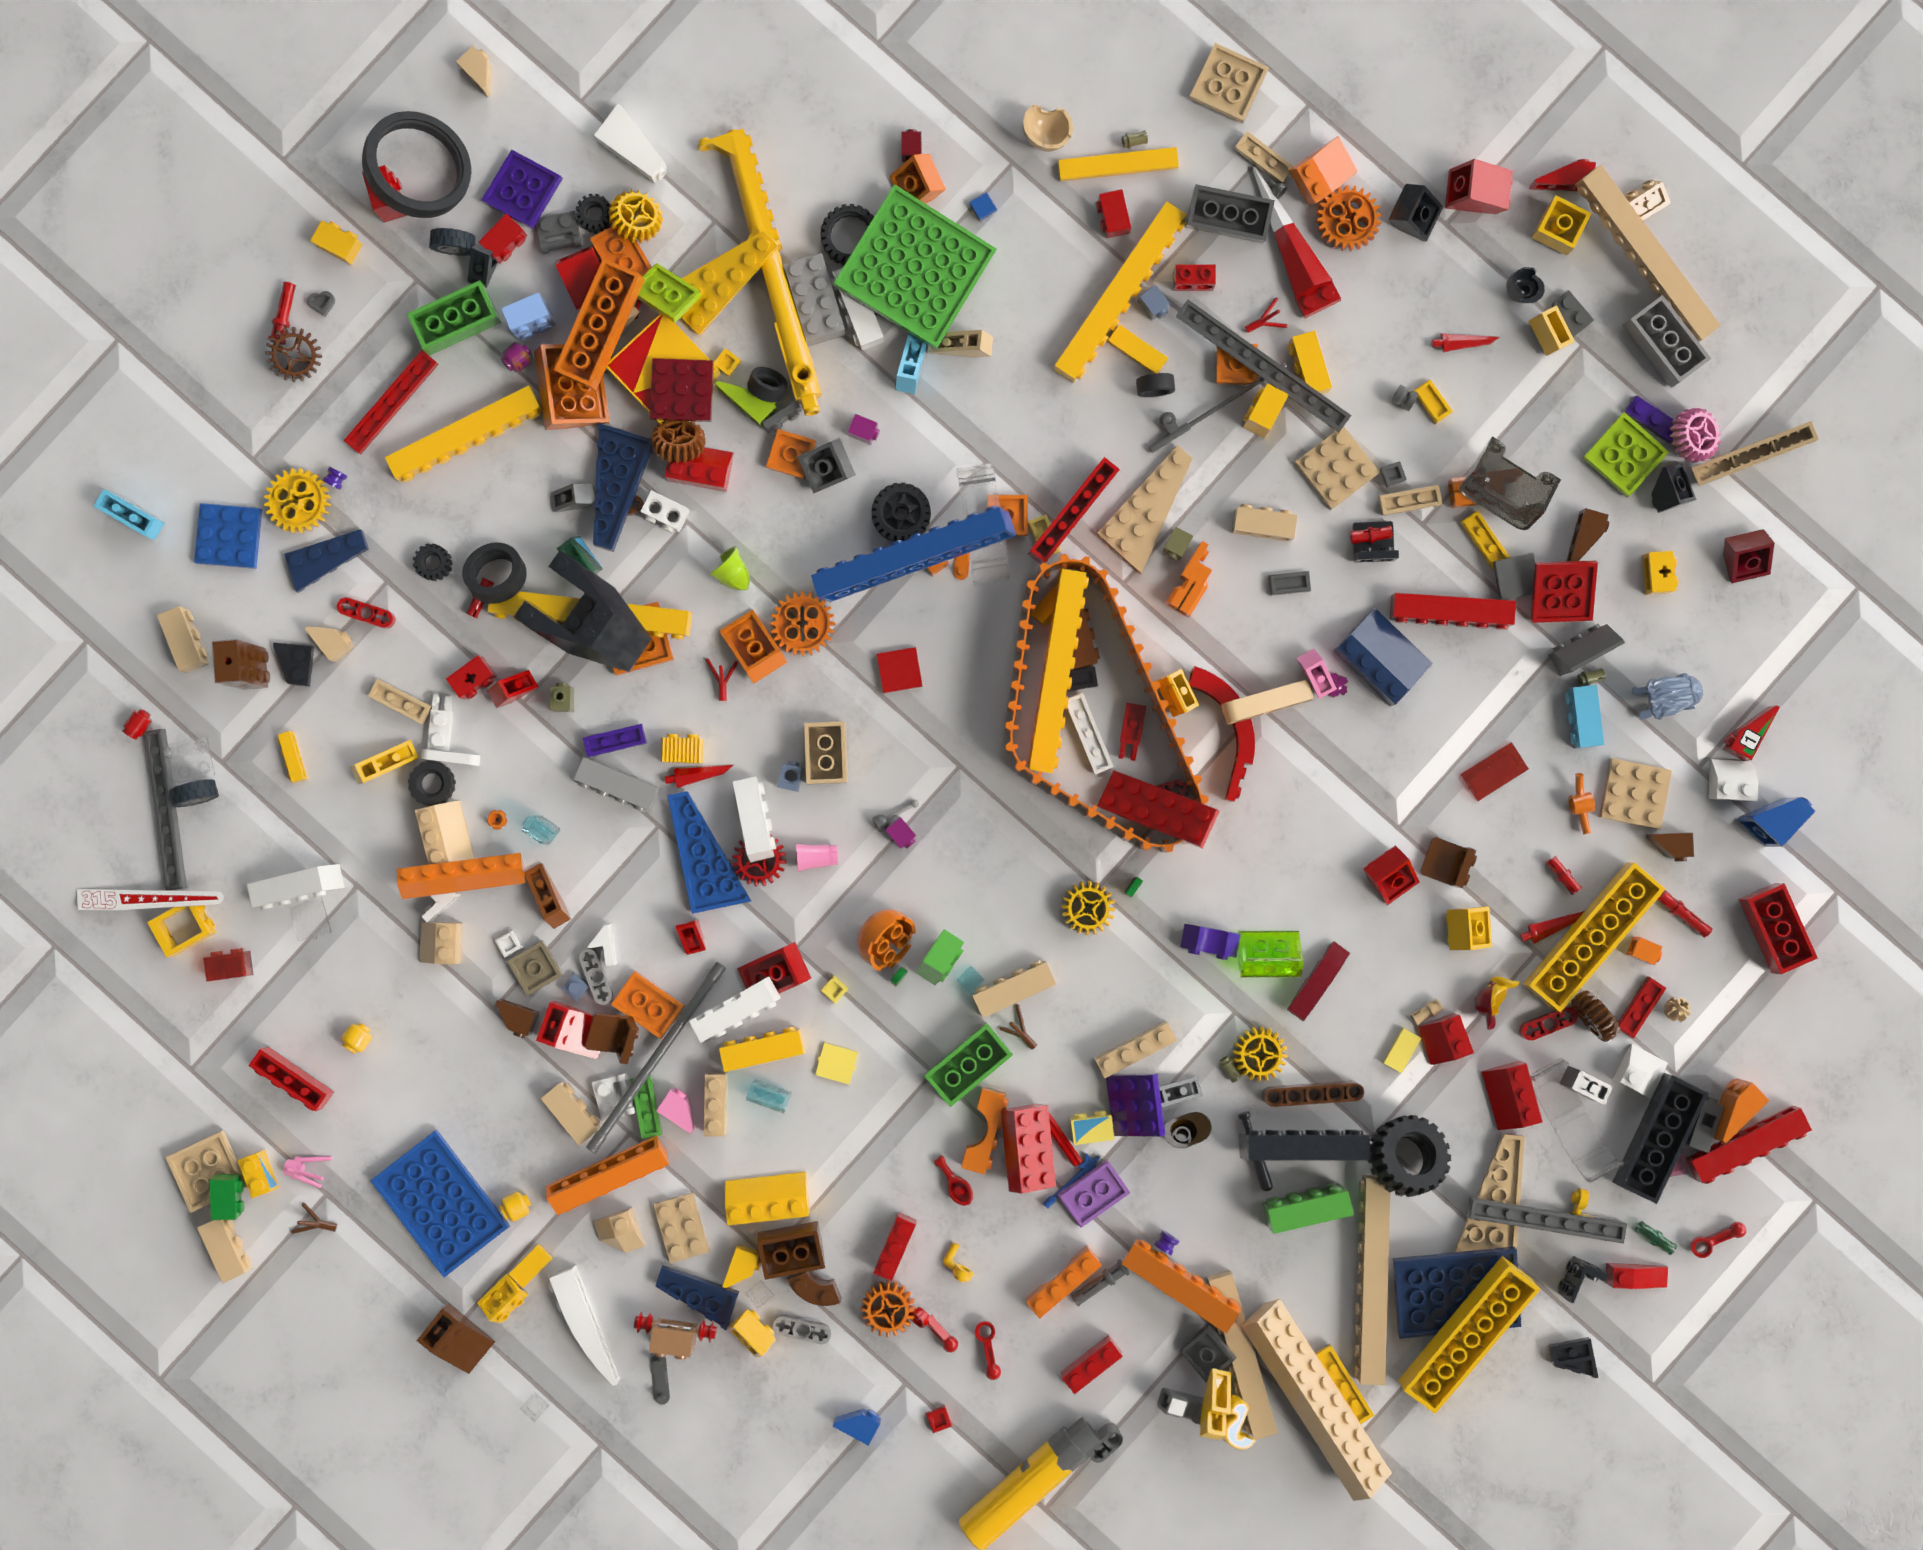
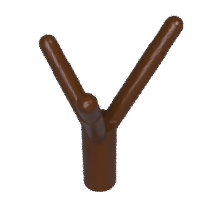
[1000,1004,1037,1050]
[291,1203,338,1234]

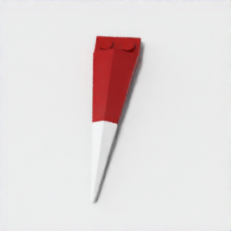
[1253,166,1341,319]

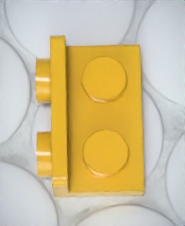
[477,1274,528,1323]

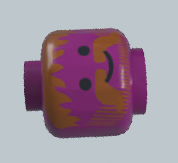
[501,342,532,372]

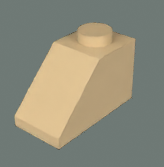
[456,45,492,97]
[305,626,354,662]

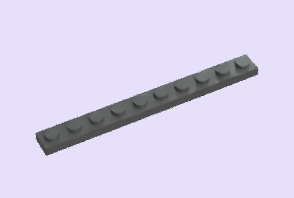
[1176,299,1352,433]

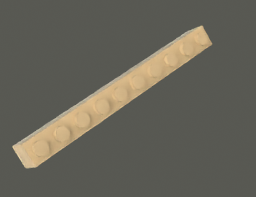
[1575,165,1721,342]
[1354,1175,1390,1385]

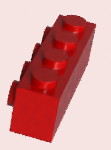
[248,1047,334,1112]

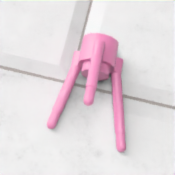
[283,1156,332,1188]

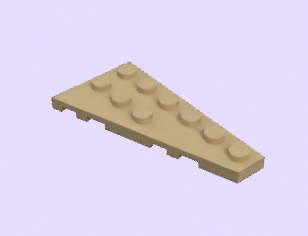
[1097,445,1193,574]
[1454,1133,1525,1252]

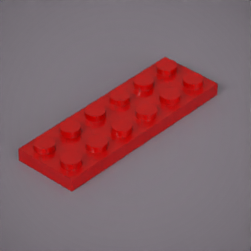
[1097,770,1220,849]

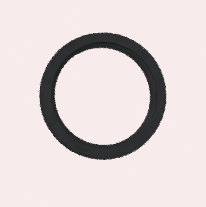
[362,111,472,218]

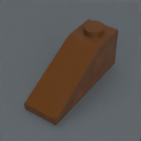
[1566,508,1609,561]

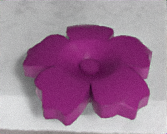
[1329,673,1348,698]

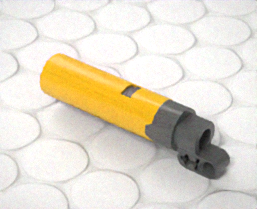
[959,1417,1123,1550]

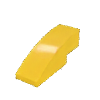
[1200,1369,1231,1440]

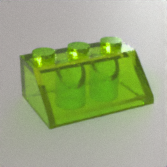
[1238,931,1304,978]

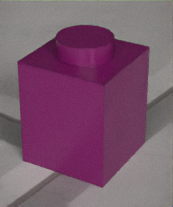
[848,414,880,445]
[886,817,916,849]

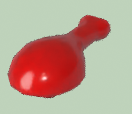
[934,1155,973,1206]

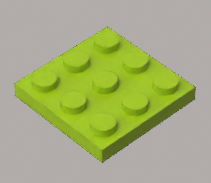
[1582,412,1669,498]

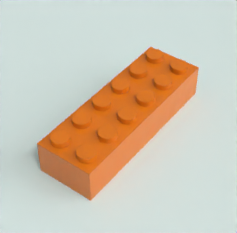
[554,258,645,391]

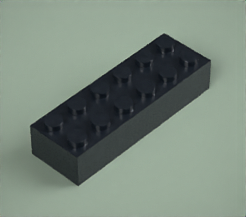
[1612,1073,1709,1204]
[1239,1130,1371,1161]

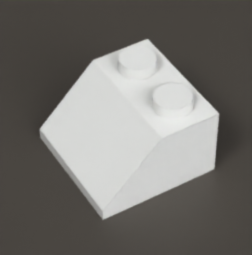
[1708,759,1759,802]

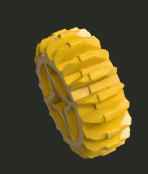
[608,189,663,244]
[1061,881,1116,936]
[1232,1026,1288,1082]

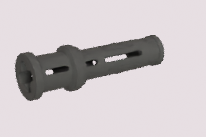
[1071,1259,1130,1306]

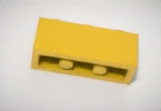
[1288,330,1332,394]

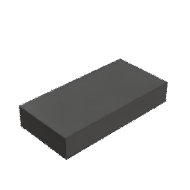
[1268,571,1311,596]

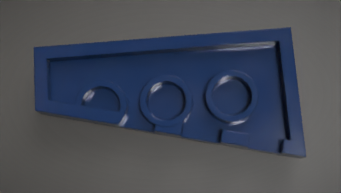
[284,529,369,593]
[655,1265,739,1331]

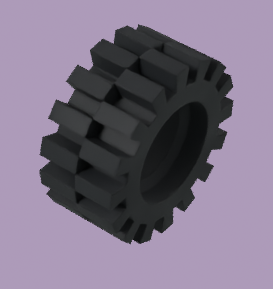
[576,193,612,234]
[413,543,453,581]

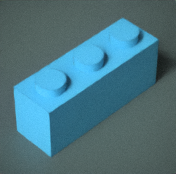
[94,489,165,540]
[1565,685,1604,749]

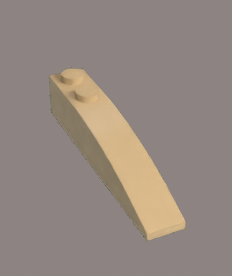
[1691,421,1819,486]

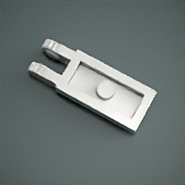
[427,694,453,751]

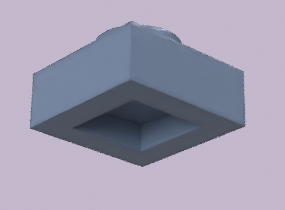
[561,973,590,1002]

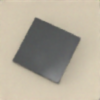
[1493,553,1535,600]
[1179,1325,1237,1383]

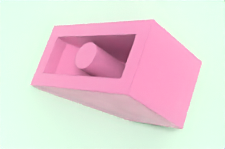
[1297,649,1337,699]
[657,1088,695,1133]

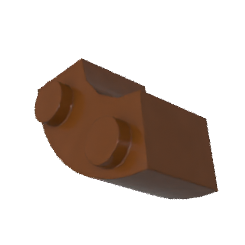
[787,1271,842,1306]

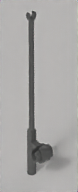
[1148,363,1287,453]

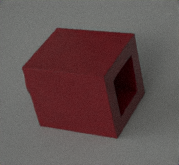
[901,129,922,162]

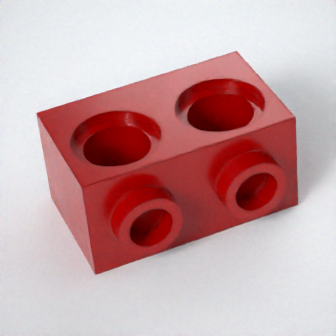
[1173,264,1216,291]

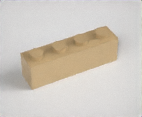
[972,959,1056,1018]
[1094,1021,1177,1078]

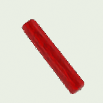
[1049,1113,1082,1167]

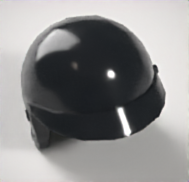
[1506,267,1545,303]

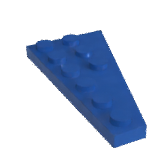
[667,791,752,914]

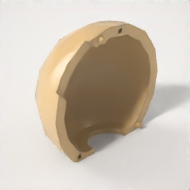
[1023,105,1073,152]

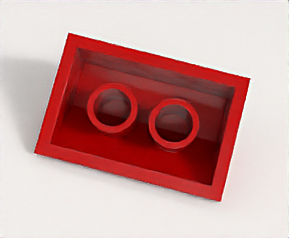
[664,447,734,492]
[1481,1061,1543,1130]

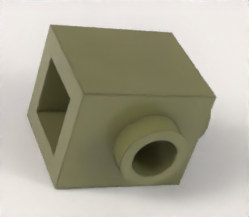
[550,683,574,712]

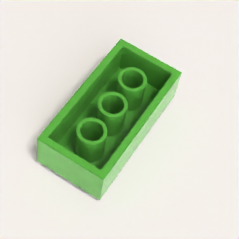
[407,280,502,356]
[924,1022,1013,1107]
[1262,1183,1354,1234]

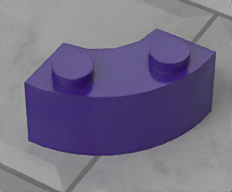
[1180,923,1241,960]

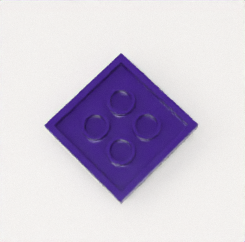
[481,149,563,230]
[1106,1073,1165,1137]

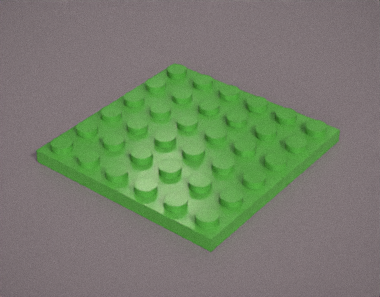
[833,184,997,350]

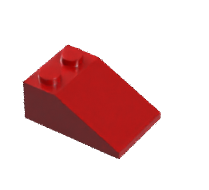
[737,942,812,994]

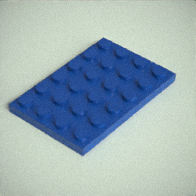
[370,1130,510,1277]

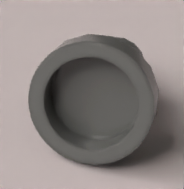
[1267,178,1288,199]

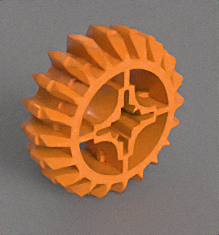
[860,1280,916,1337]

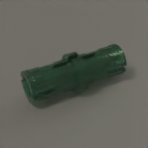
[1635,1221,1677,1255]

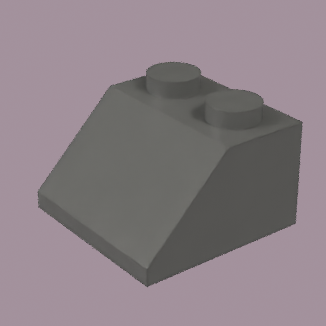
[797,438,856,494]

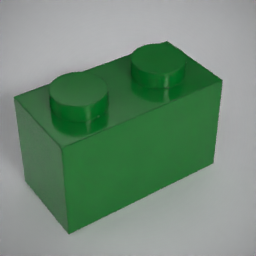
[209,1174,245,1220]

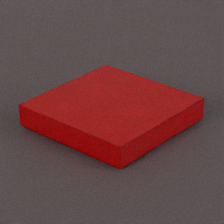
[877,647,923,694]

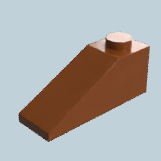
[525,863,571,929]

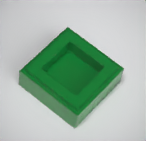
[1124,877,1143,898]

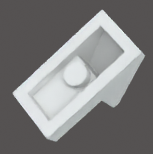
[422,892,461,922]
[587,924,617,966]

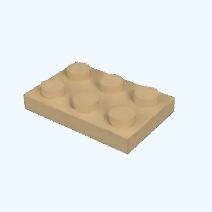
[653,1192,710,1263]

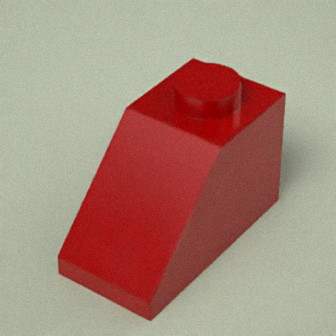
[487,670,539,708]

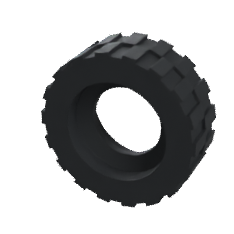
[408,761,456,806]

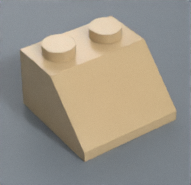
[420,922,462,964]

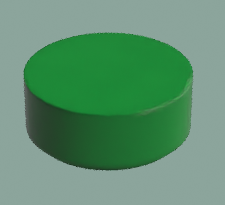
[890,967,908,987]

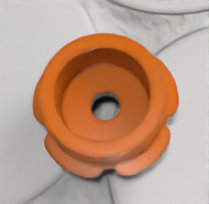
[487,810,507,830]

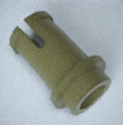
[1121,130,1148,149]
[1578,668,1606,686]
[1218,1055,1243,1083]

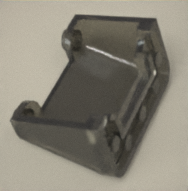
[1460,436,1561,530]

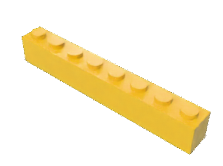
[385,385,542,482]

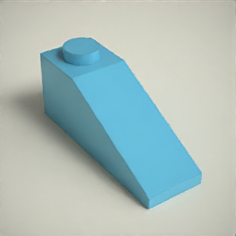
[896,333,927,394]

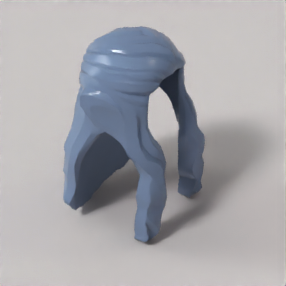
[1632,673,1703,720]

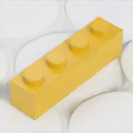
[277,731,308,783]

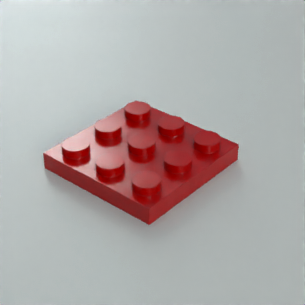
[1531,560,1598,623]

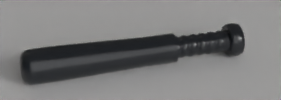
[1238,1111,1273,1192]

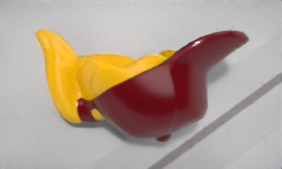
[1474,977,1520,1030]

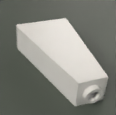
[594,104,667,183]

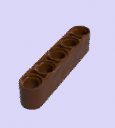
[1262,1081,1364,1107]

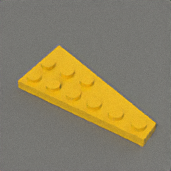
[681,231,780,335]

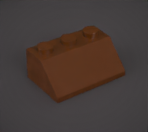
[757,1221,825,1280]

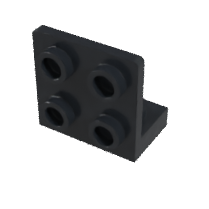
[1352,521,1399,563]
[1558,1256,1608,1303]

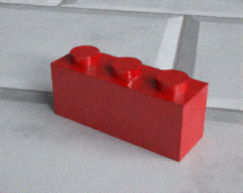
[873,1212,917,1281]
[1061,1335,1123,1395]

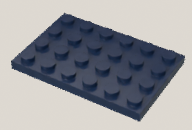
[1393,1246,1521,1339]

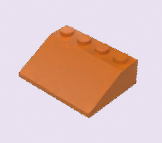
[534,344,610,430]

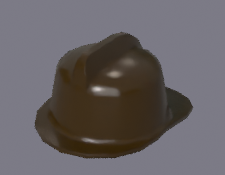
[1164,1112,1212,1149]

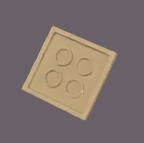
[1189,43,1269,123]
[1295,427,1380,510]
[1599,758,1672,829]
[165,1130,247,1213]

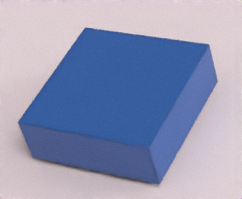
[970,192,997,221]

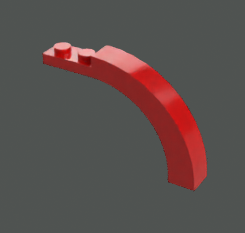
[1188,666,1255,802]

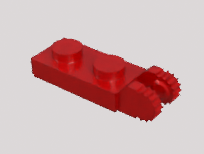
[1118,702,1146,761]

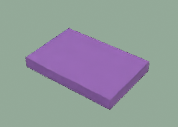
[1057,1159,1130,1228]

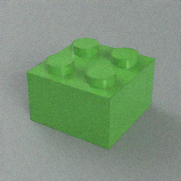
[915,929,964,986]

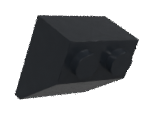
[1389,184,1444,242]

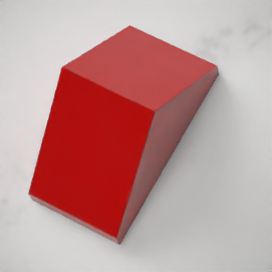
[675,920,706,955]

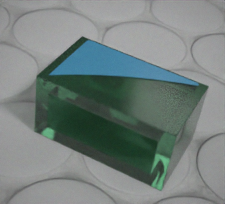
[556,536,603,574]

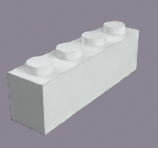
[830,268,884,351]
[733,776,776,862]

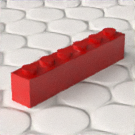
[1027,457,1120,565]
[1390,593,1516,630]
[1685,1106,1812,1184]

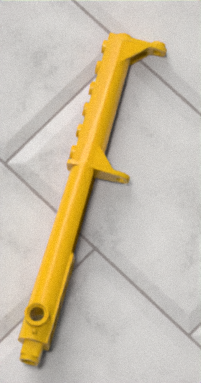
[697,128,822,416]

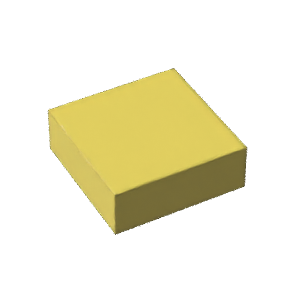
[820,975,849,1004]

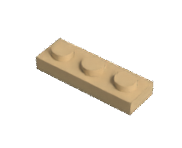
[1234,131,1293,183]
[1378,485,1442,516]
[368,679,432,724]

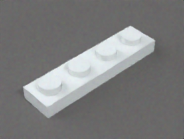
[1067,693,1114,775]

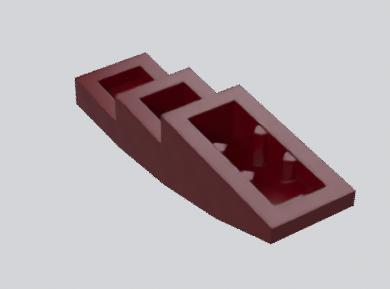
[1287,941,1350,1021]

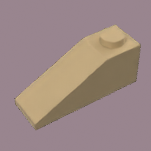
[927,330,993,357]

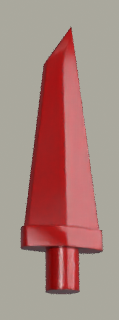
[1431,333,1500,352]
[665,765,734,788]
[1520,911,1584,944]

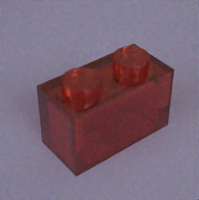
[203,948,254,982]

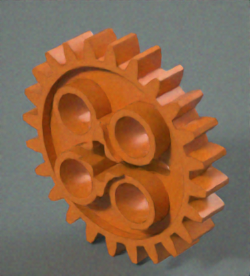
[1316,185,1382,252]
[770,591,836,657]

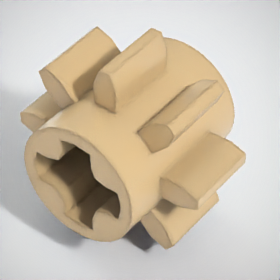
[1664,996,1691,1023]

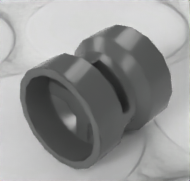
[1391,384,1418,412]

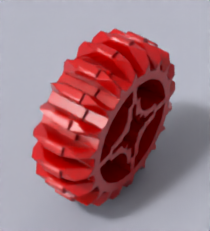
[732,834,787,887]

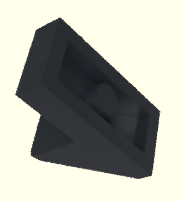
[467,244,497,288]

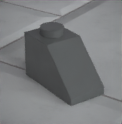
[551,483,596,512]

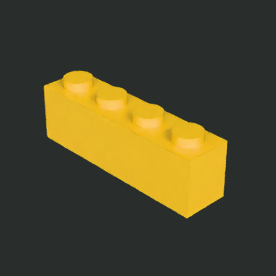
[719,1026,805,1072]

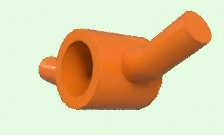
[1568,773,1595,835]

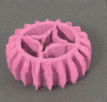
[1670,408,1721,463]

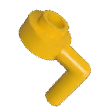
[1571,1188,1596,1218]
[943,1242,974,1283]

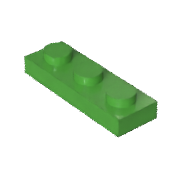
[630,1075,663,1139]

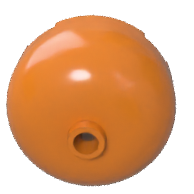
[857,909,916,971]

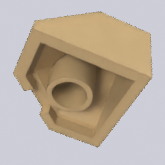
[593,1207,645,1253]

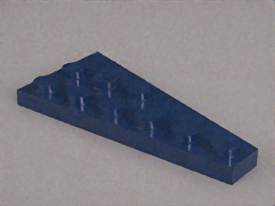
[593,423,653,552]

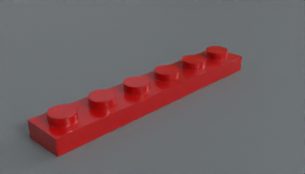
[343,350,439,455]

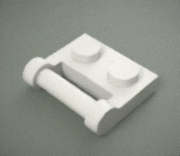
[592,1073,636,1122]

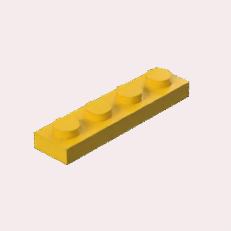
[1315,1344,1375,1424]

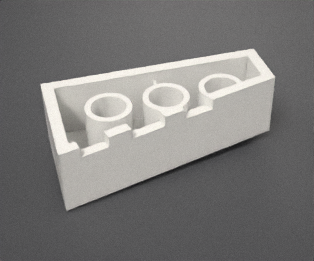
[247,864,345,910]
[689,977,781,1043]

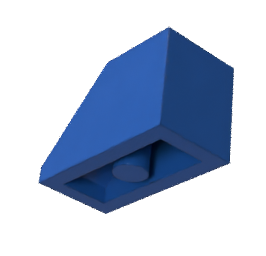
[832,1409,881,1446]

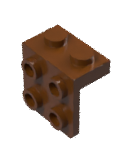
[1420,837,1477,888]
[585,1013,639,1064]

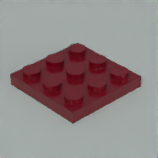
[650,358,714,422]

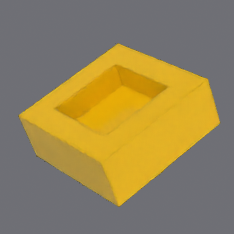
[714,348,742,377]

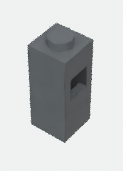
[1685,1097,1724,1153]

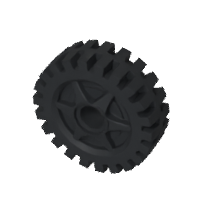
[871,482,931,542]

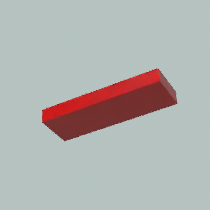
[1618,976,1667,1039]

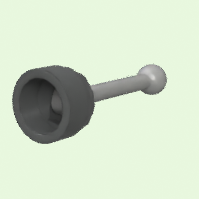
[872,800,919,832]

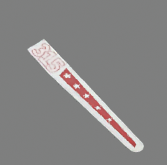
[77,889,224,911]

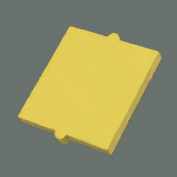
[815,1042,858,1085]

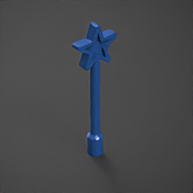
[1043,1153,1100,1209]

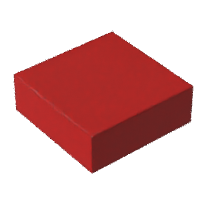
[926,1405,952,1433]

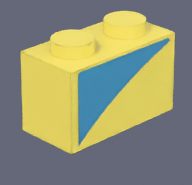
[1070,1110,1114,1145]

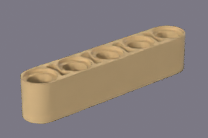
[1221,680,1314,725]

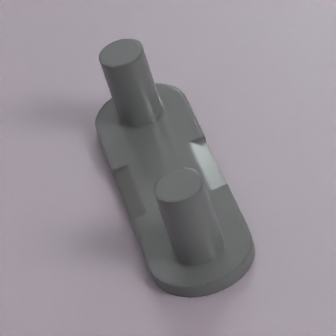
[651,1355,670,1405]

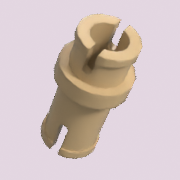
[1410,998,1444,1025]

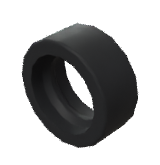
[747,367,787,403]
[1136,373,1175,398]

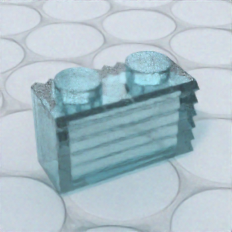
[522,815,560,845]
[746,1079,792,1113]

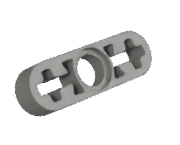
[579,948,613,1005]
[773,1314,831,1344]

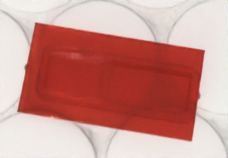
[1460,742,1529,801]

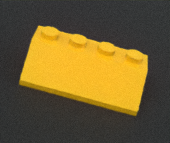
[725,1172,810,1226]

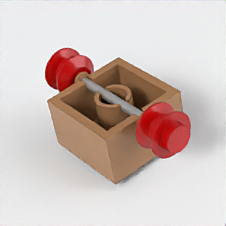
[634,1312,717,1360]

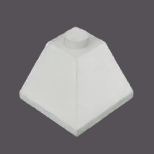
[1612,1044,1668,1099]

